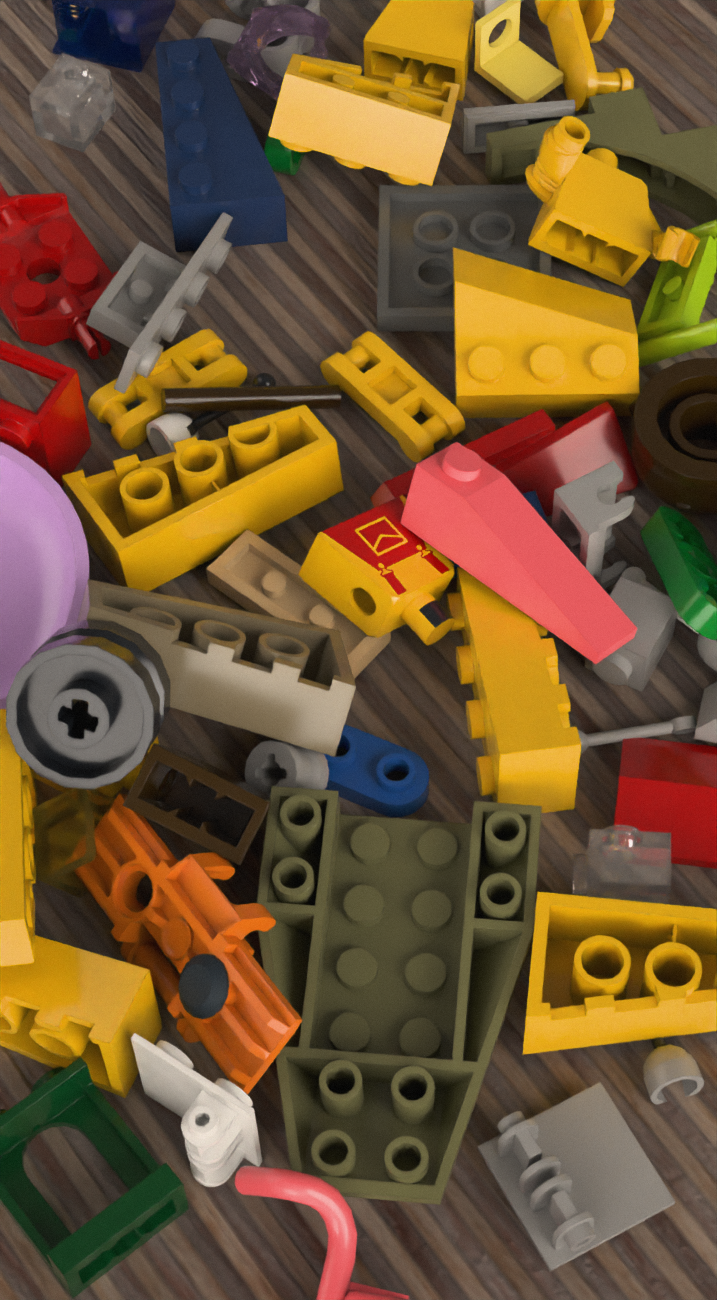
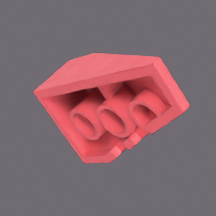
[400,442,638,664]

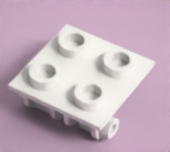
[131,1033,263,1187]

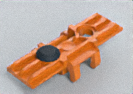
[70,793,303,1094]

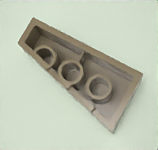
[77,579,356,757]

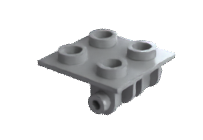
[478,1082,675,1272]

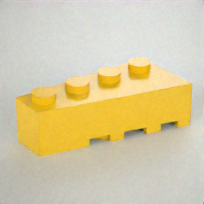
[522,891,717,1055]
[0,935,162,1098]

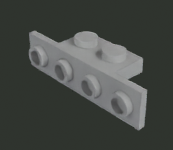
[86,212,233,394]

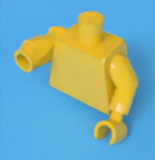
[525,116,700,287]

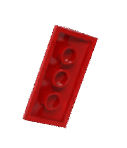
[610,738,717,869]

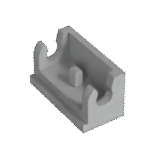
[551,461,635,589]

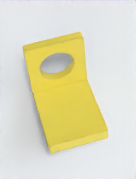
[474,0,563,104]

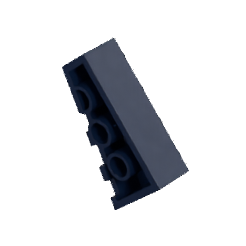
[155,37,288,252]

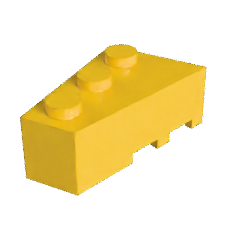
[268,54,460,186]

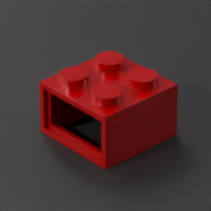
[0,340,92,488]

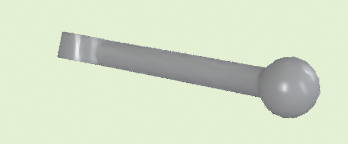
[578,716,697,754]

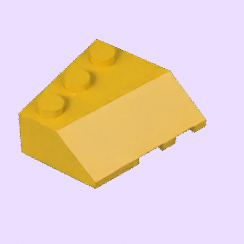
[453,247,640,418]

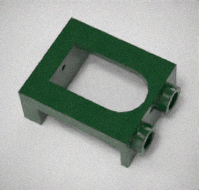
[0,1057,189,1298]

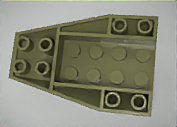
[256,786,542,1205]

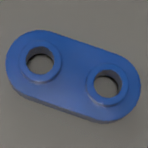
[324,725,429,817]

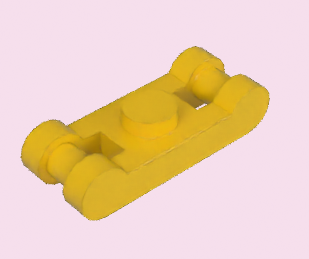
[88,329,248,450]
[320,331,466,463]

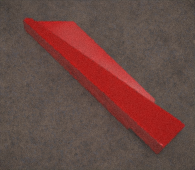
[370,401,638,517]

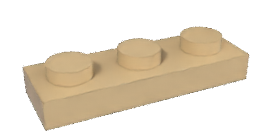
[206,529,391,679]

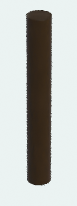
[161,385,341,412]

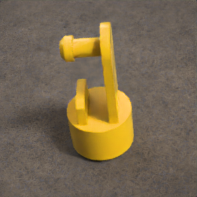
[534,0,634,111]

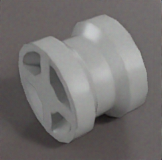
[245,740,329,797]

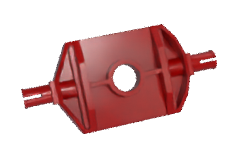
[0,183,118,360]

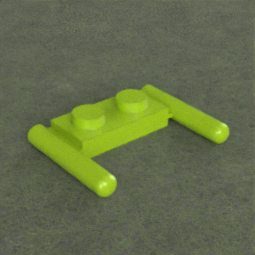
[637,219,717,368]

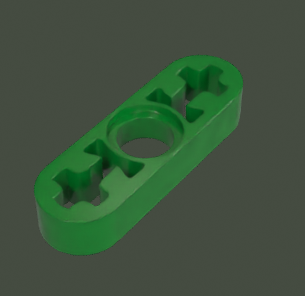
[640,506,717,640]

